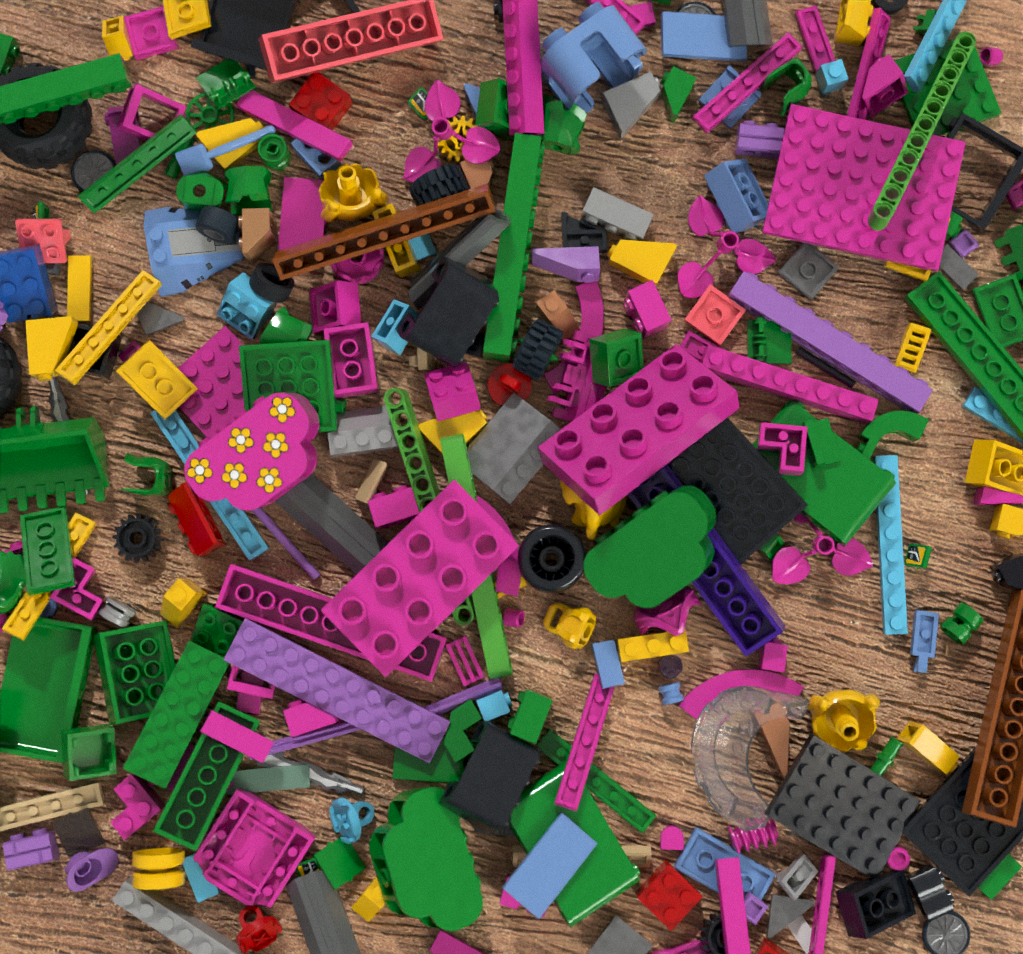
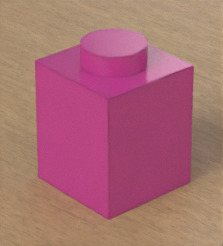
[758,639,788,672]

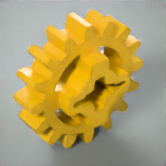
[438,115,478,165]

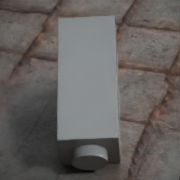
[602,72,661,138]

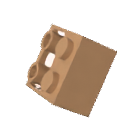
[238,208,276,264]

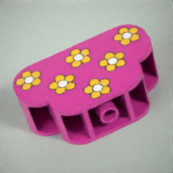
[184,393,320,511]

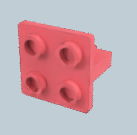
[15,219,71,263]

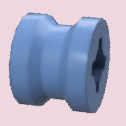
[658,682,684,705]

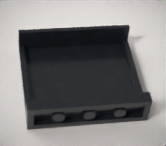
[191,0,298,71]

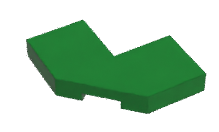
[444,699,483,764]

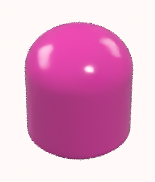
[980,47,1003,66]
[502,608,525,627]

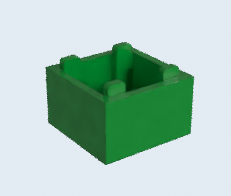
[475,78,514,139]
[589,328,644,387]
[507,688,553,744]
[61,724,117,781]

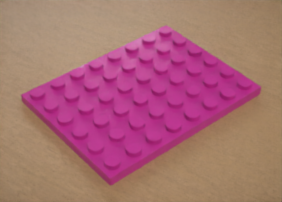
[762,104,966,272]

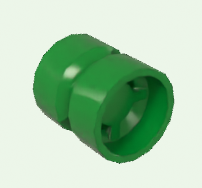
[258,134,291,171]
[940,602,984,645]

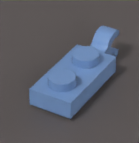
[910,610,939,673]

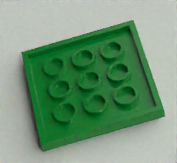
[894,40,1002,136]
[239,340,338,432]

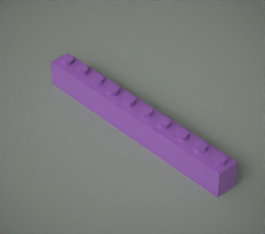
[728,271,933,414]

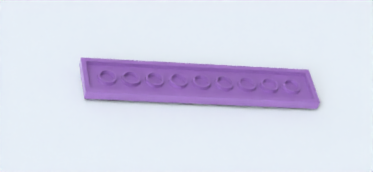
[223,618,450,763]

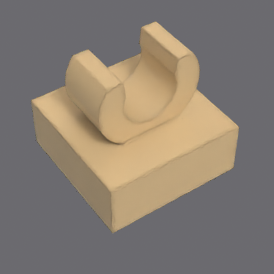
[409,348,435,372]

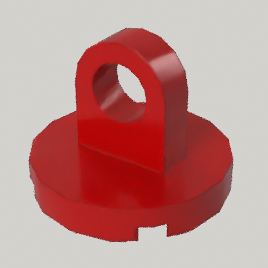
[488,363,532,406]
[236,905,282,953]

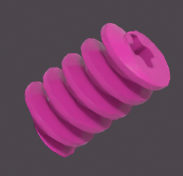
[727,817,778,854]

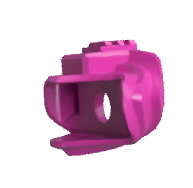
[634,586,702,636]

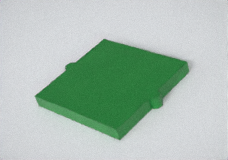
[313,836,366,890]

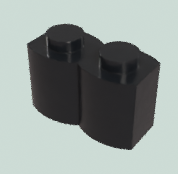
[906,865,955,922]

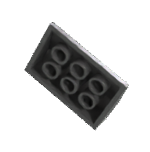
[467,393,561,504]

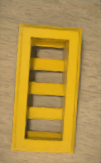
[894,323,931,374]

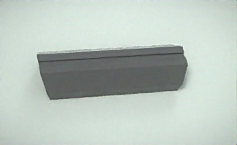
[722,0,773,47]
[409,208,511,310]
[275,474,389,575]
[286,870,361,954]

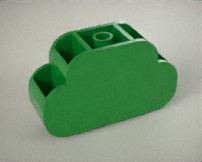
[584,486,716,608]
[369,787,483,931]

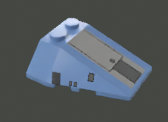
[144,207,244,297]

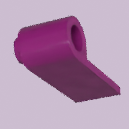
[104,106,140,165]

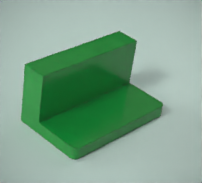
[801,418,841,468]

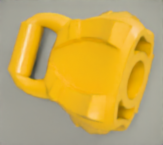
[543,603,596,649]

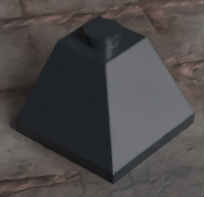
[990,553,1023,591]

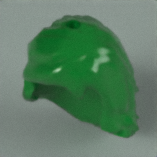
[0,551,26,614]

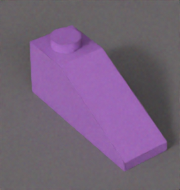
[532,246,600,283]

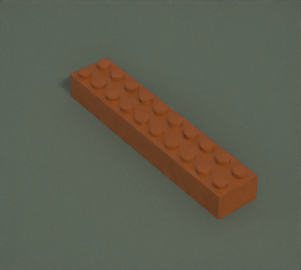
[961,590,1023,827]

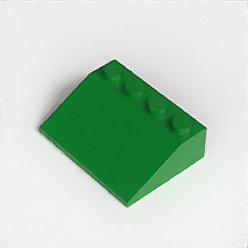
[93,620,175,725]

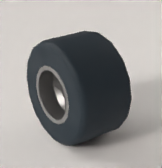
[196,206,239,244]

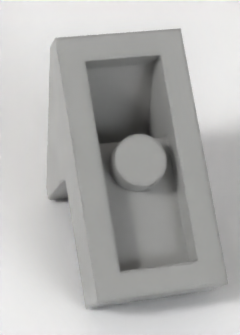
[776,853,818,901]

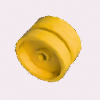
[132,847,185,890]

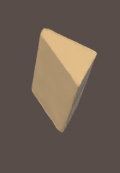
[355,459,389,505]

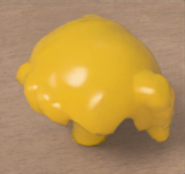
[319,163,389,223]
[560,480,627,540]
[806,689,881,753]

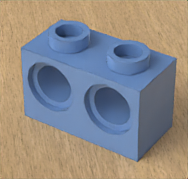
[291,139,342,180]

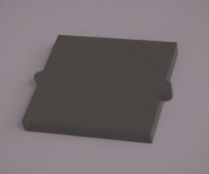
[52,808,105,857]

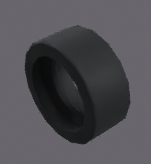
[249,263,294,303]

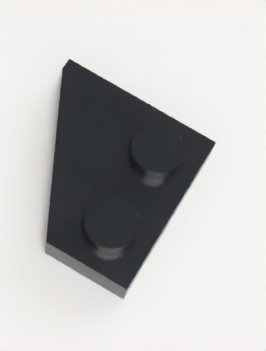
[561,212,607,253]

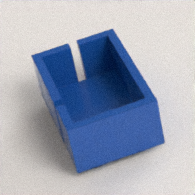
[0,244,58,323]

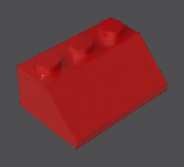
[167,481,226,557]

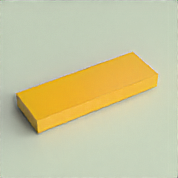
[67,255,92,322]

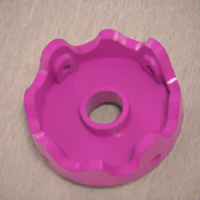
[330,228,385,285]

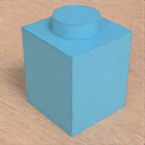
[815,59,848,95]
[476,690,513,721]

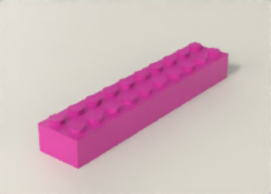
[215,564,447,682]

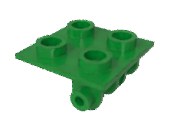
[196,59,256,110]
[747,317,792,364]
[190,603,244,657]

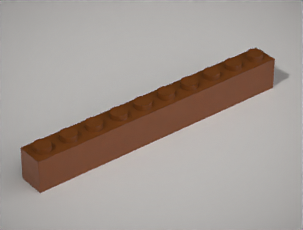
[272,184,495,280]

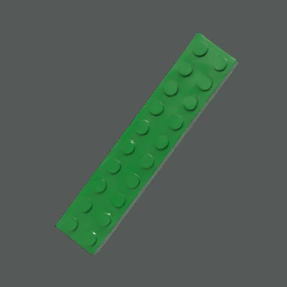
[483,133,545,363]

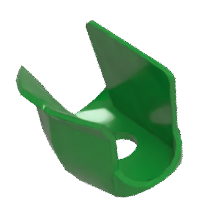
[761,57,812,117]
[537,100,587,155]
[224,166,273,215]
[176,172,228,212]
[259,306,313,344]
[121,453,173,496]

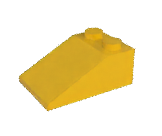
[965,439,1023,495]

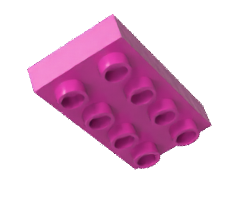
[538,344,739,516]
[321,480,519,677]

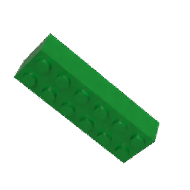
[123,641,229,789]
[153,701,260,851]

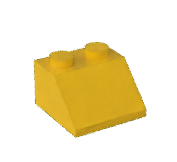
[834,0,873,46]

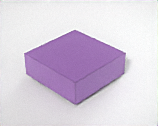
[947,229,979,259]
[744,891,769,925]

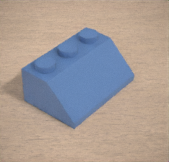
[704,159,768,233]

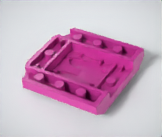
[193,788,316,907]

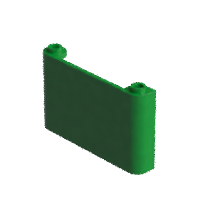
[753,399,896,547]
[0,612,97,763]
[509,761,641,928]

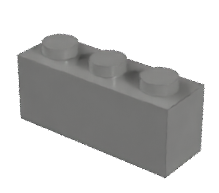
[581,187,654,241]

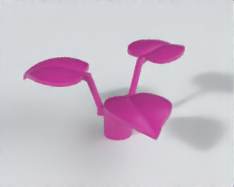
[403,80,500,183]
[677,195,776,298]
[772,513,873,584]

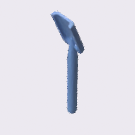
[175,125,275,176]

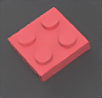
[684,284,746,346]

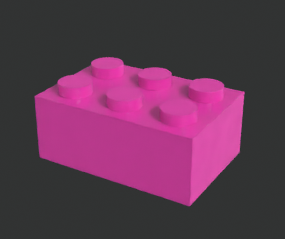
[324,322,380,399]

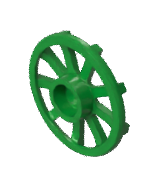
[185,92,235,136]

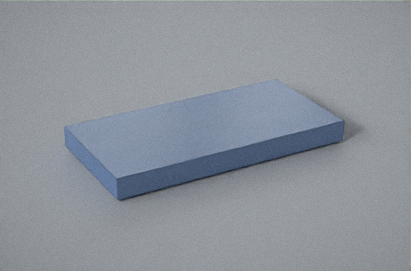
[661,11,747,62]
[502,813,597,919]
[673,826,776,900]

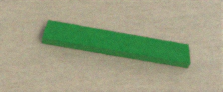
[79,114,197,214]
[536,729,656,834]

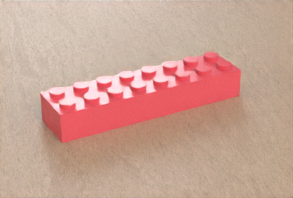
[258,0,443,84]

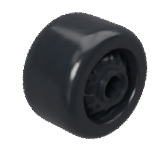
[518,524,586,593]

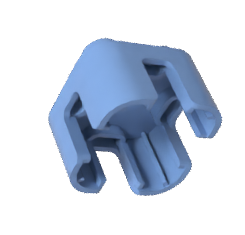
[541,2,647,113]

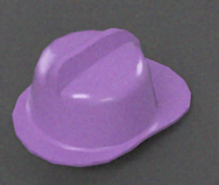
[64,848,119,892]

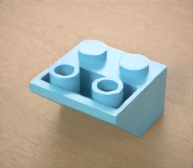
[217,272,277,340]

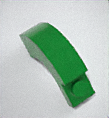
[856,411,929,460]

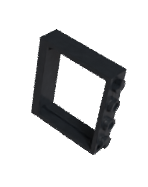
[942,113,1023,233]

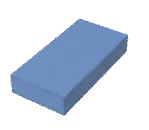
[591,640,625,689]

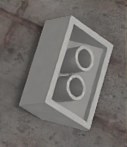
[328,406,399,458]

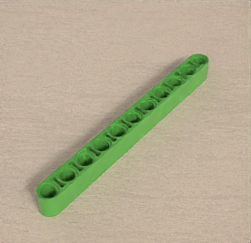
[867,32,976,231]
[384,388,476,626]
[440,433,513,679]

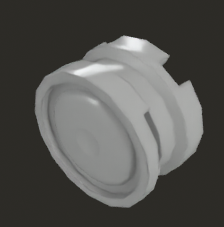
[99,597,136,628]

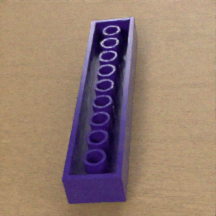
[628,464,786,657]

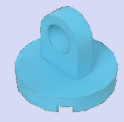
[329,797,374,844]

